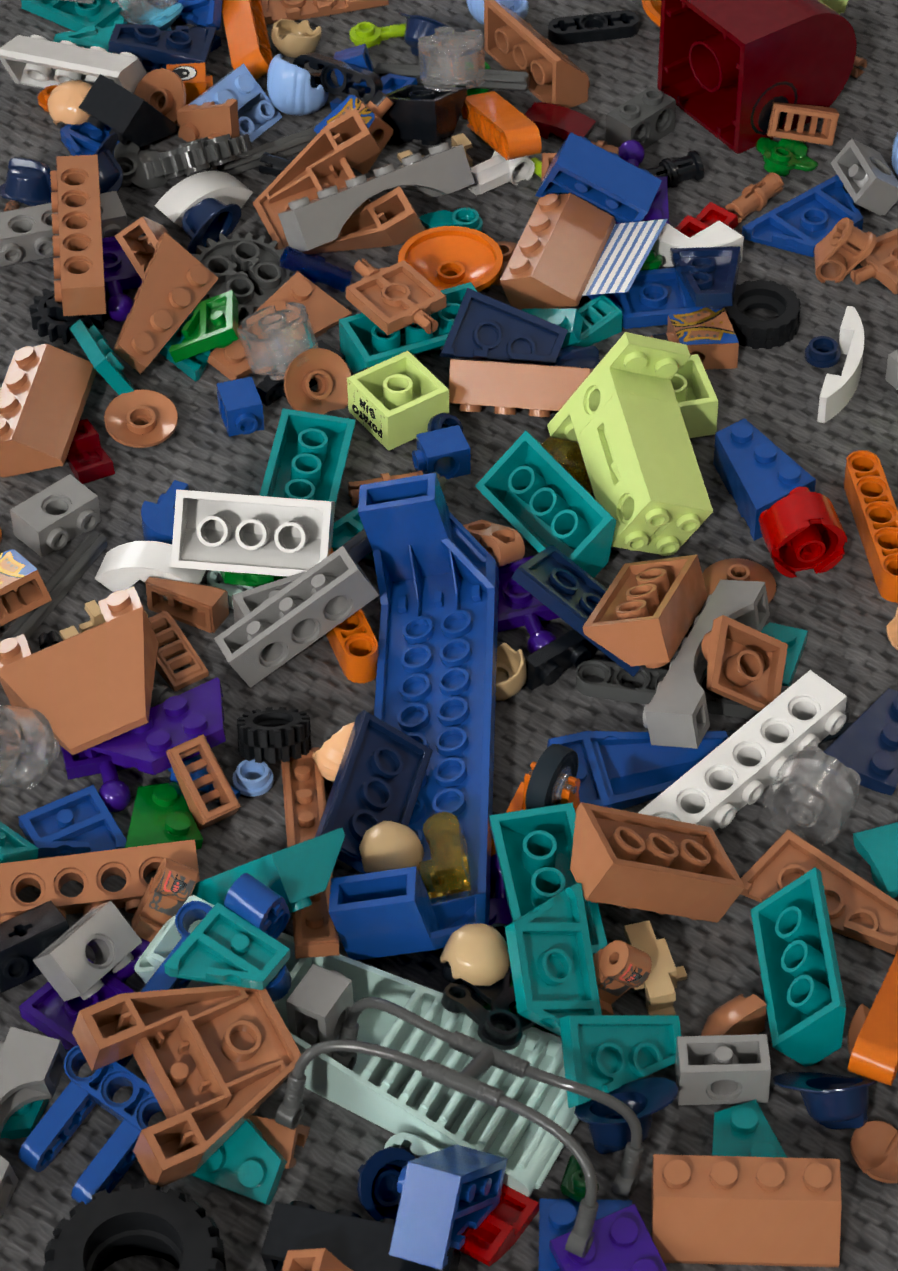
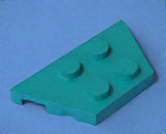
[21,0,133,32]
[505,883,602,1036]

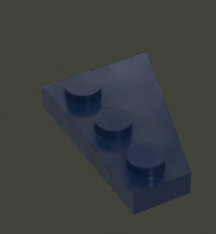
[108,24,217,66]
[670,247,741,310]
[439,288,568,366]
[815,688,898,796]

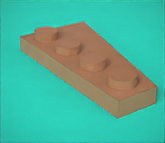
[262,0,389,25]
[207,271,352,380]
[740,830,898,955]

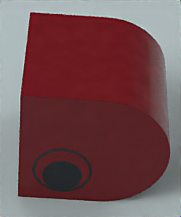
[657,0,857,154]

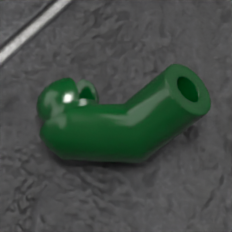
[560,1155,599,1202]

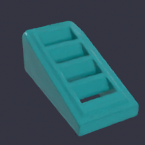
[563,294,623,348]

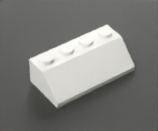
[0,35,147,94]
[171,489,335,577]

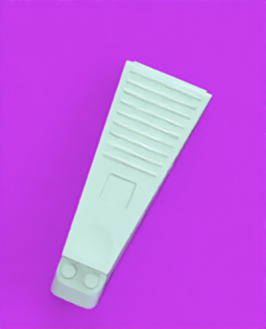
[134,895,579,1197]

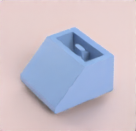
[188,63,283,142]

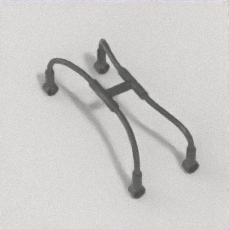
[275,997,644,1258]

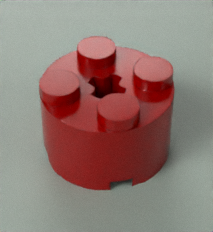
[758,486,847,578]

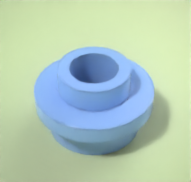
[233,759,274,797]

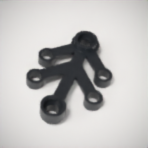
[441,923,545,1051]

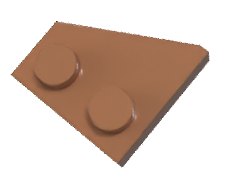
[176,99,240,142]

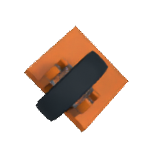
[491,744,580,856]

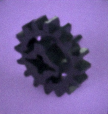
[29,289,108,344]

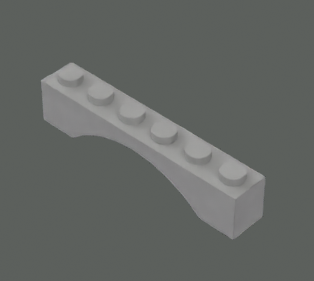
[278,142,475,253]
[643,579,770,749]

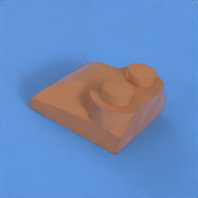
[701,615,788,712]

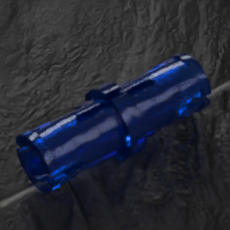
[279,246,352,292]

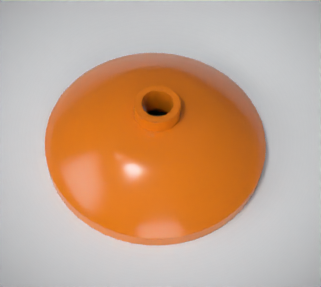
[398,226,503,292]

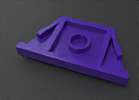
[83,677,226,775]

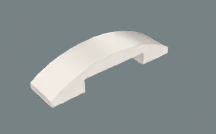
[817,306,865,423]

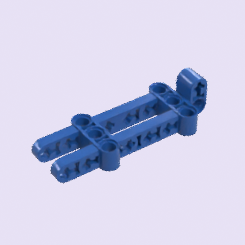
[18,873,291,1204]

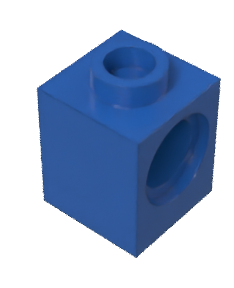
[333,43,374,88]
[216,376,264,437]
[412,425,471,479]

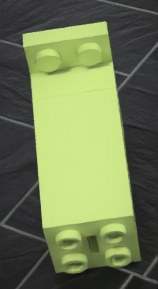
[547,332,713,556]

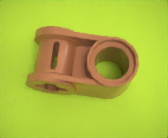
[814,217,877,283]

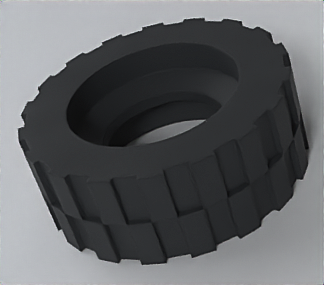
[724,280,801,349]

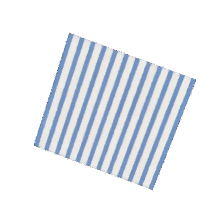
[582,219,668,296]

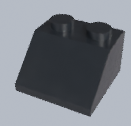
[79,74,179,147]
[382,84,467,145]

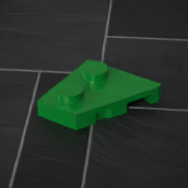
[125,782,203,850]

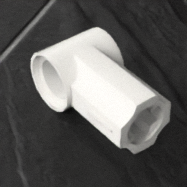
[468,151,535,196]

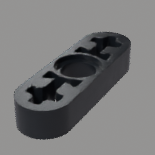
[548,10,639,45]
[293,52,383,103]

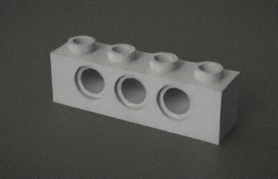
[0,191,128,267]
[214,546,379,688]

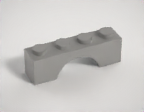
[0,1027,67,1220]

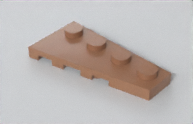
[113,232,219,374]

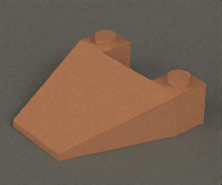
[253,108,425,257]
[0,586,159,755]
[72,985,301,1188]

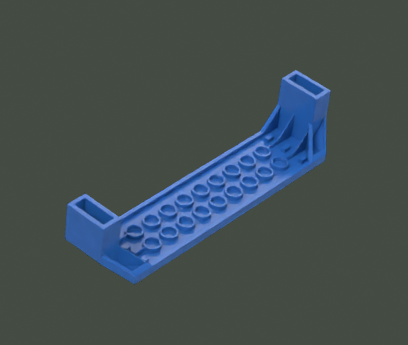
[329,473,499,960]

